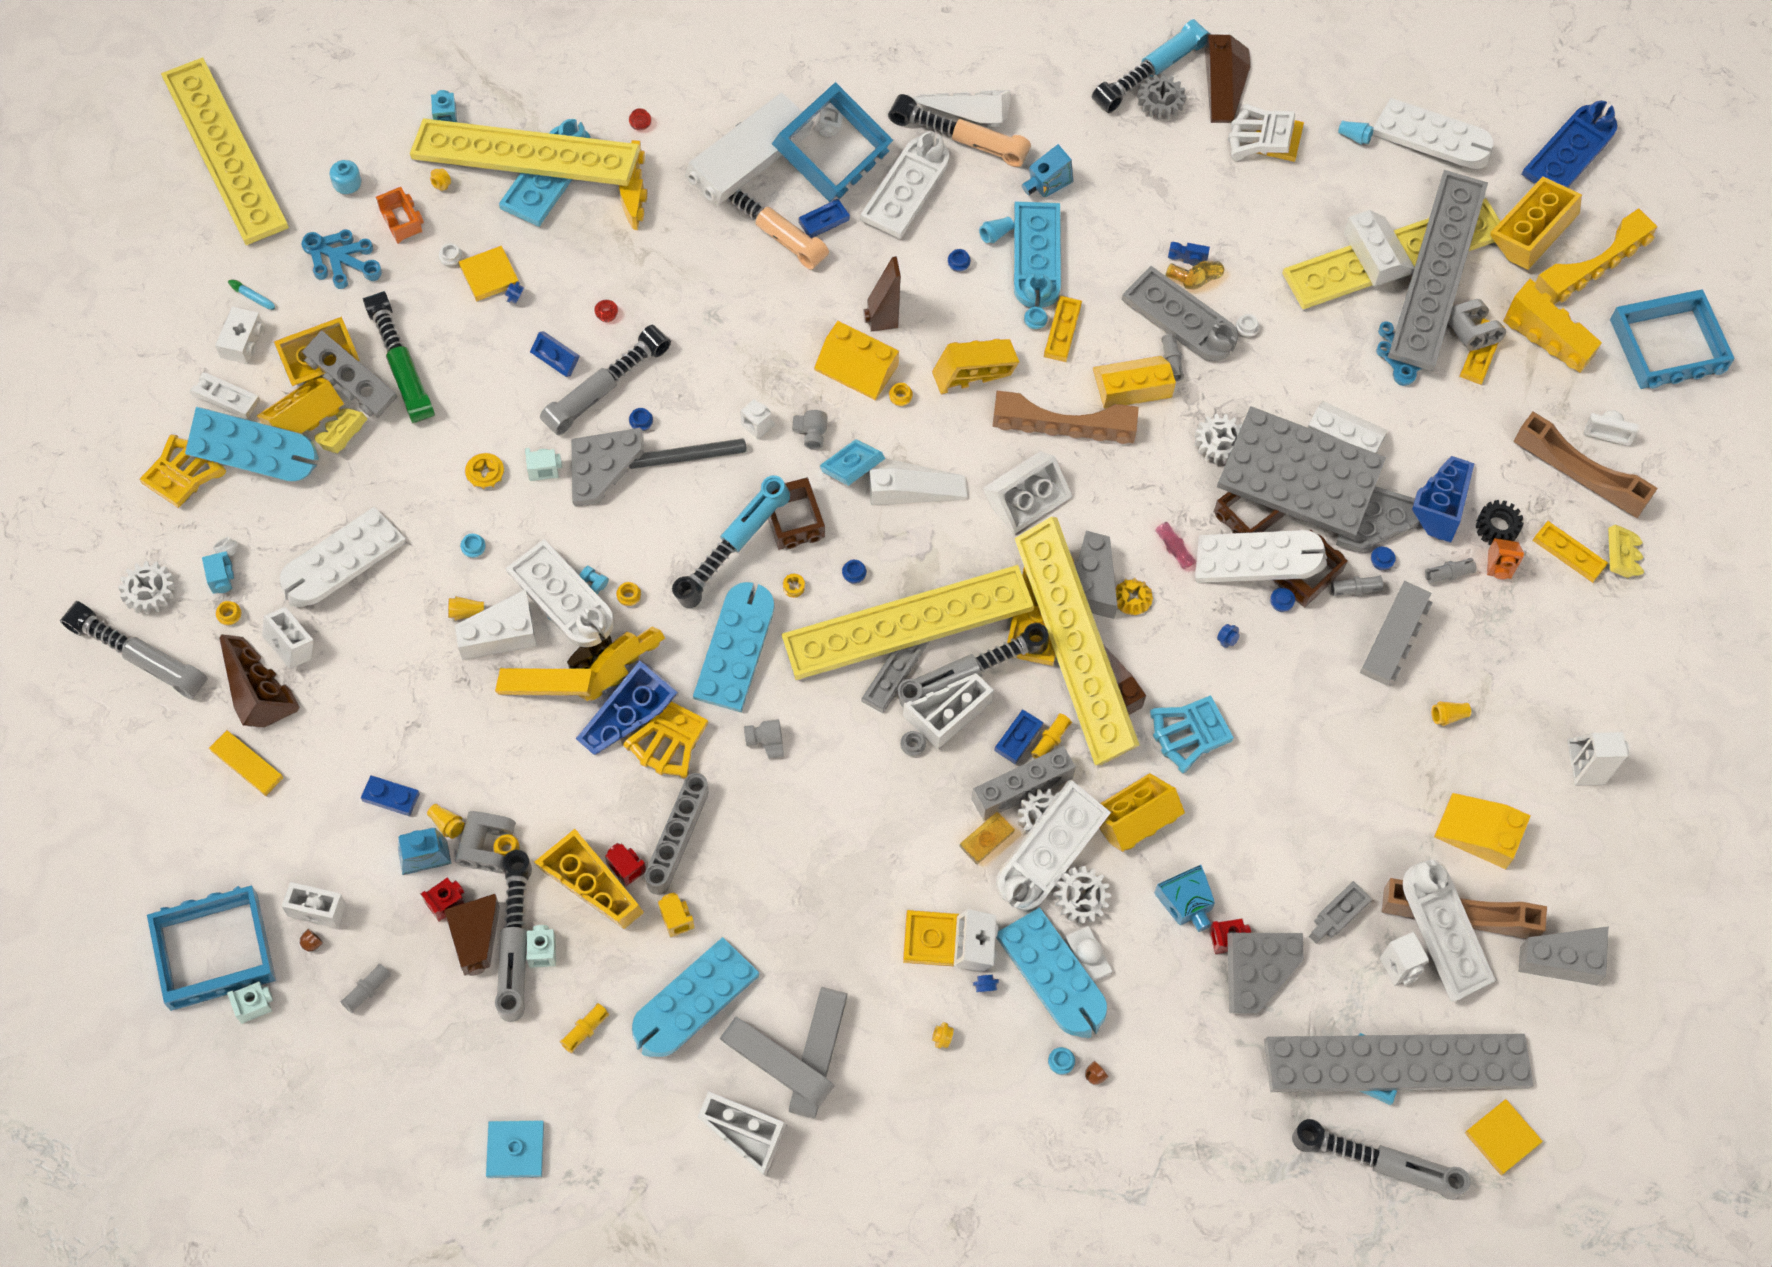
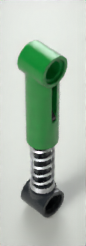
[362,291,435,424]

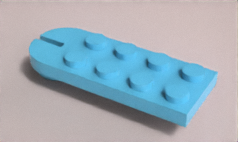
[499,119,591,227]
[1014,202,1061,308]
[185,407,319,481]
[693,582,775,713]
[996,907,1107,1038]
[632,937,759,1057]

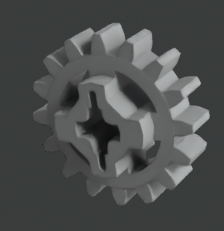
[1137,74,1186,120]

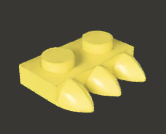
[315,408,367,454]
[1608,524,1644,578]

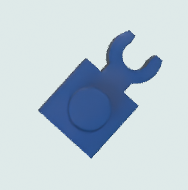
[1168,242,1210,267]

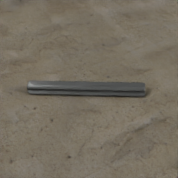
[629,438,746,469]

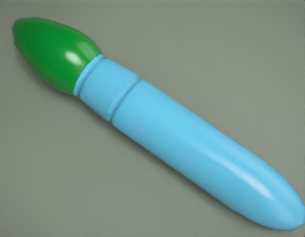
[228,279,275,310]

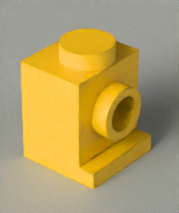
[658,893,695,938]

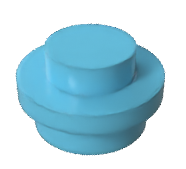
[1024,306,1048,329]
[460,534,486,558]
[1048,1047,1075,1075]

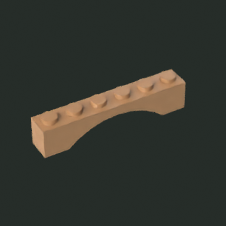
[992,390,1139,444]
[1513,411,1658,518]
[1382,878,1547,939]

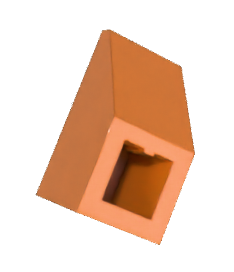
[1487,538,1524,579]

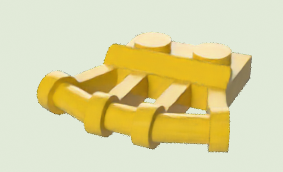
[139,434,226,508]
[623,701,708,779]

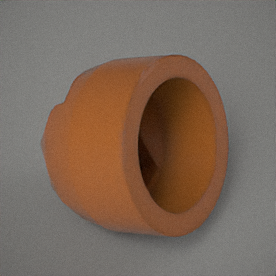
[300,928,323,952]
[1085,1061,1109,1085]

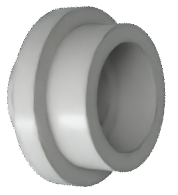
[900,731,926,756]

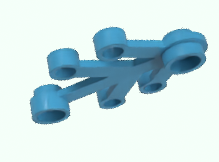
[301,229,382,289]
[1376,321,1422,386]

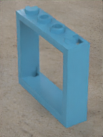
[772,82,893,202]
[1610,289,1735,389]
[147,885,276,1011]

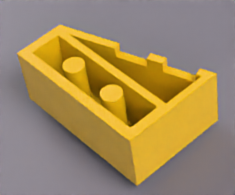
[932,339,1019,395]

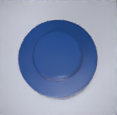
[948,249,971,271]
[505,281,524,304]
[629,408,653,431]
[1371,546,1396,570]
[842,559,867,584]
[1270,588,1295,612]
[1217,624,1240,648]
[972,974,999,993]

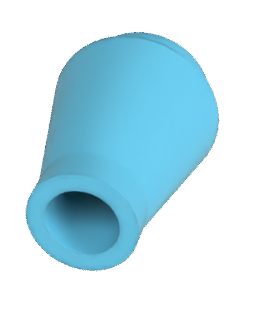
[1338,120,1374,145]
[979,217,1014,243]

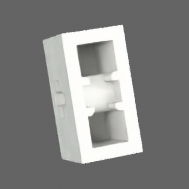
[215,307,265,364]
[262,607,313,669]
[282,882,346,928]
[954,909,998,972]
[1380,932,1429,986]

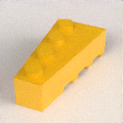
[1503,278,1602,373]
[534,829,644,929]

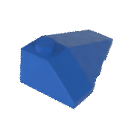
[1412,456,1474,543]
[576,661,678,755]

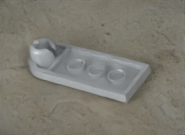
[1121,266,1238,361]

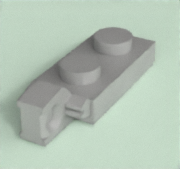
[1309,881,1372,944]

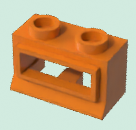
[376,187,424,244]

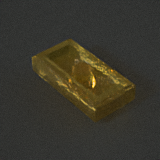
[959,812,1015,865]

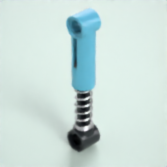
[1092,19,1211,113]
[672,475,790,608]

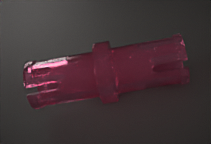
[1155,522,1196,570]

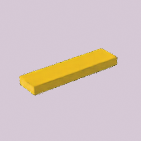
[495,668,595,696]

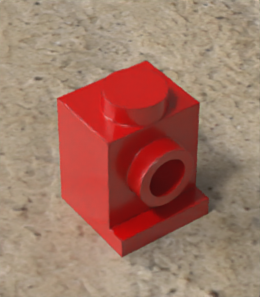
[605,843,646,887]
[420,877,465,922]
[1209,918,1251,954]

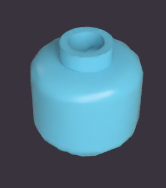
[329,160,362,194]

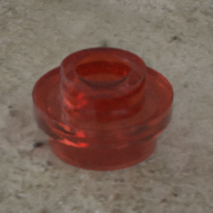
[629,108,651,130]
[594,300,618,322]

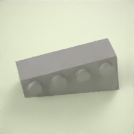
[1360,580,1433,685]

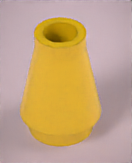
[448,596,484,621]
[1431,701,1471,726]
[427,804,465,839]

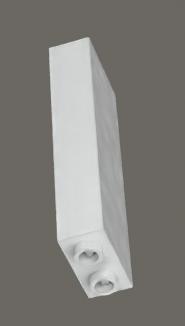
[685,92,814,206]

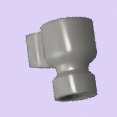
[792,410,828,449]
[744,719,784,759]

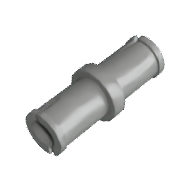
[1161,334,1184,382]
[1425,558,1476,584]
[1331,575,1383,596]
[340,964,391,1013]

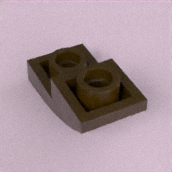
[567,633,612,669]

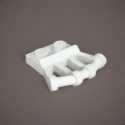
[1228,104,1295,161]

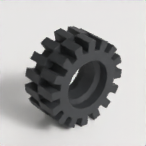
[1476,500,1524,546]

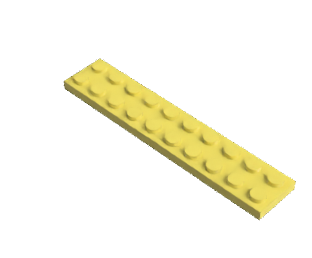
[161,57,289,245]
[409,118,640,186]
[1282,198,1501,310]
[1014,516,1140,765]
[781,565,1034,680]

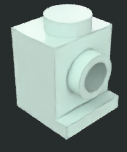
[525,448,562,481]
[526,925,556,968]
[227,982,273,1024]

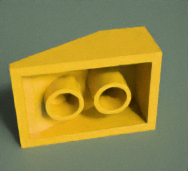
[1434,793,1531,869]

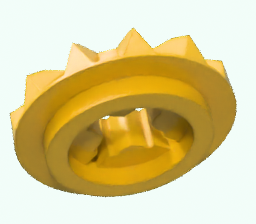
[465,453,504,489]
[1116,577,1153,615]

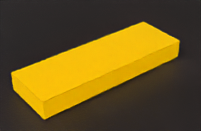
[1044,296,1082,362]
[1459,318,1505,385]
[1532,521,1608,583]
[209,730,283,797]

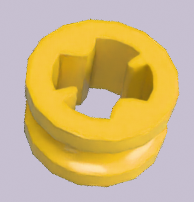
[783,573,805,598]

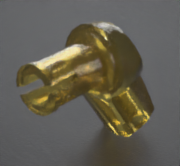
[1166,261,1224,290]

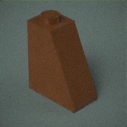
[444,894,500,976]

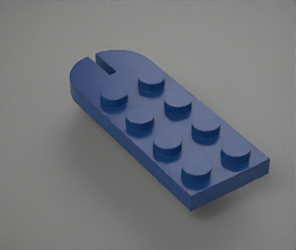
[1521,100,1617,188]

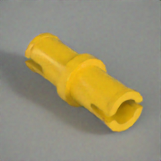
[1031,713,1072,759]
[559,1003,609,1054]

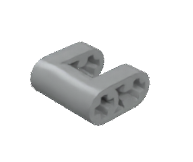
[1448,299,1506,351]
[455,811,516,873]

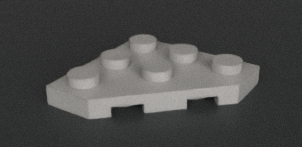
[571,428,644,507]
[1336,486,1419,552]
[1227,933,1304,1013]

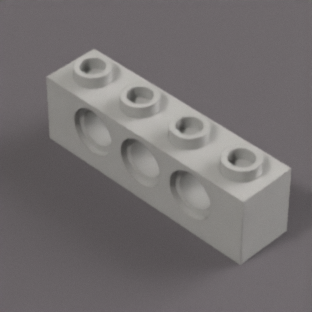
[302,330,397,418]
[972,746,1076,821]

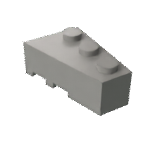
[1076,531,1117,619]
[1518,926,1609,985]

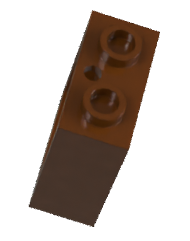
[768,477,825,550]
[1213,492,1286,534]
[1272,530,1348,608]

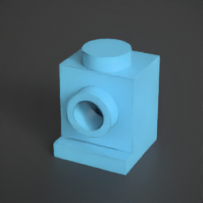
[431,90,457,122]
[202,551,234,594]

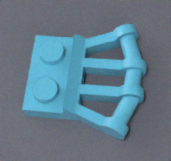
[1150,695,1234,774]

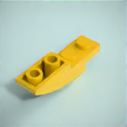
[619,140,648,230]
[578,626,666,701]

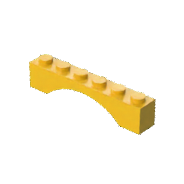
[1534,208,1658,305]

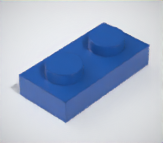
[799,199,850,238]
[530,331,580,377]
[994,709,1044,764]
[361,775,420,817]

